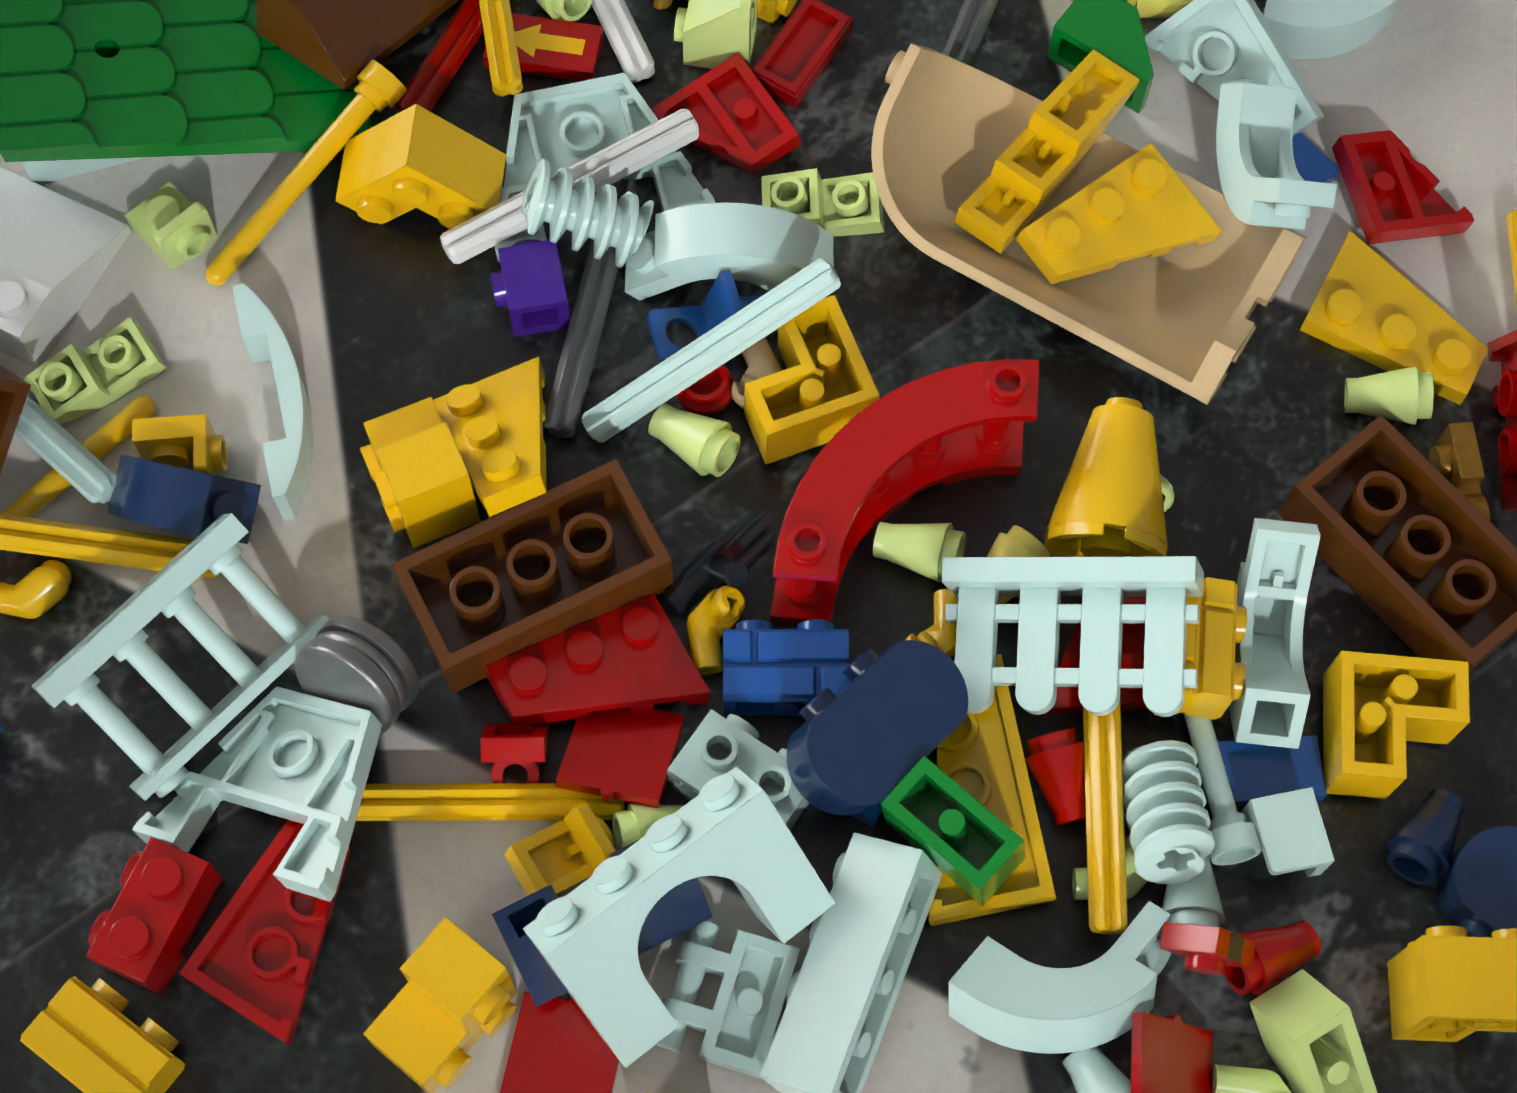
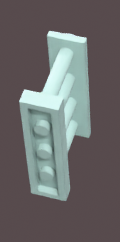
[31,513,330,801]

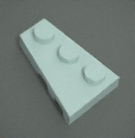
[1145,0,1324,138]

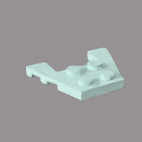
[495,73,715,262]
[132,686,382,902]

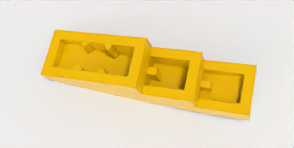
[954,49,1140,254]

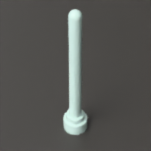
[1183,713,1262,866]

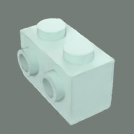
[667,709,809,831]

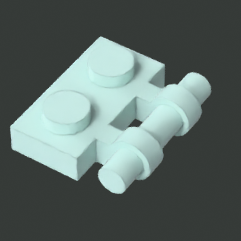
[656,921,800,1079]

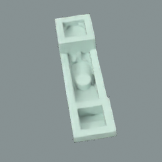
[232,283,313,521]

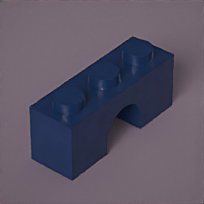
[492,840,713,1007]

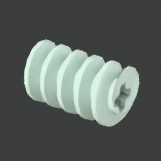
[521,158,654,268]
[1122,740,1215,884]

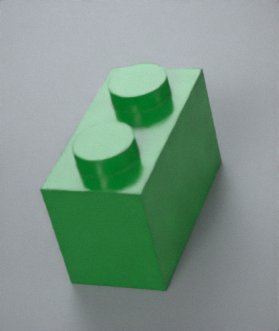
[880,756,1025,906]

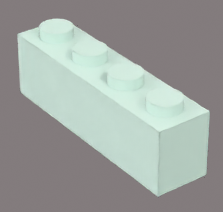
[760,832,943,1093]

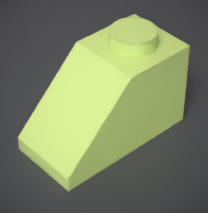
[674,0,758,69]
[1249,969,1377,1093]

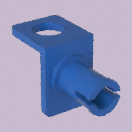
[647,270,764,363]

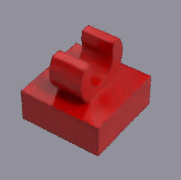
[480,723,549,783]

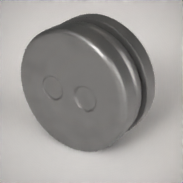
[295,616,419,734]

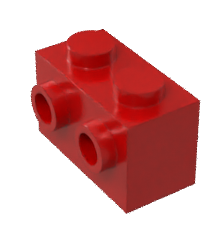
[86,837,225,998]

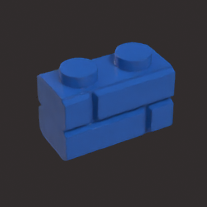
[723,620,849,716]

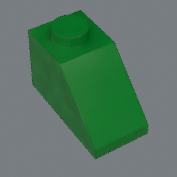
[1047,0,1154,114]

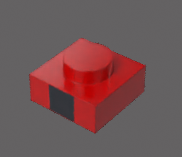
[1160,922,1256,976]

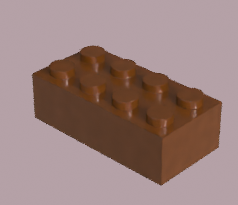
[1278,415,1517,673]
[391,459,673,694]

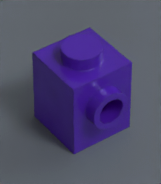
[490,239,570,337]

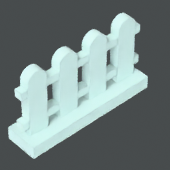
[942,556,1204,717]

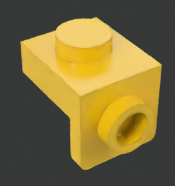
[504,802,616,898]

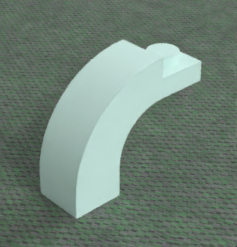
[1261,0,1401,60]
[1216,82,1337,230]
[625,202,834,301]
[1230,518,1321,749]
[949,901,1171,1054]

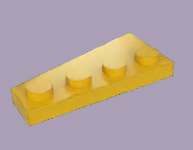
[929,654,1056,926]

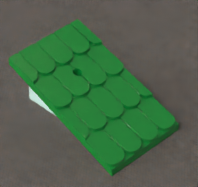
[0,0,373,185]

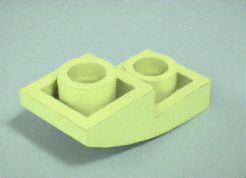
[761,168,884,236]
[24,317,167,425]

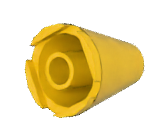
[1045,397,1168,557]

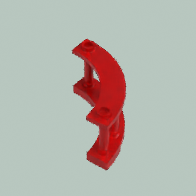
[770,359,1039,627]

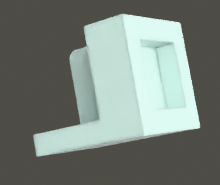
[1240,787,1335,877]

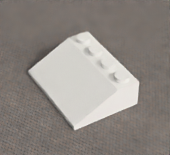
[0,167,132,368]

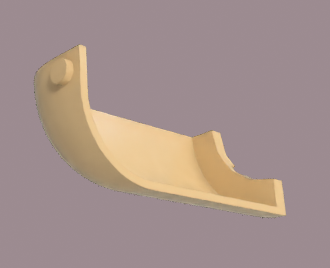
[871,43,1308,404]

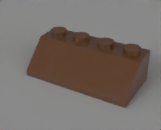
[256,0,459,90]

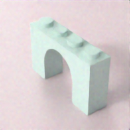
[523,766,835,1068]

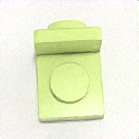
[124,181,218,270]

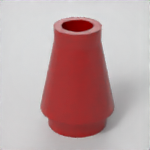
[1025,728,1086,826]
[1224,920,1321,996]

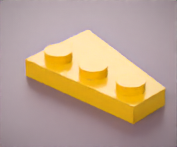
[1016,143,1223,285]
[1300,231,1488,405]
[433,356,547,517]

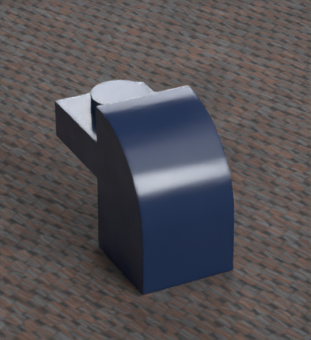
[108,454,261,544]

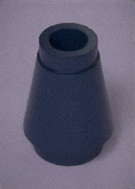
[1387,788,1465,886]

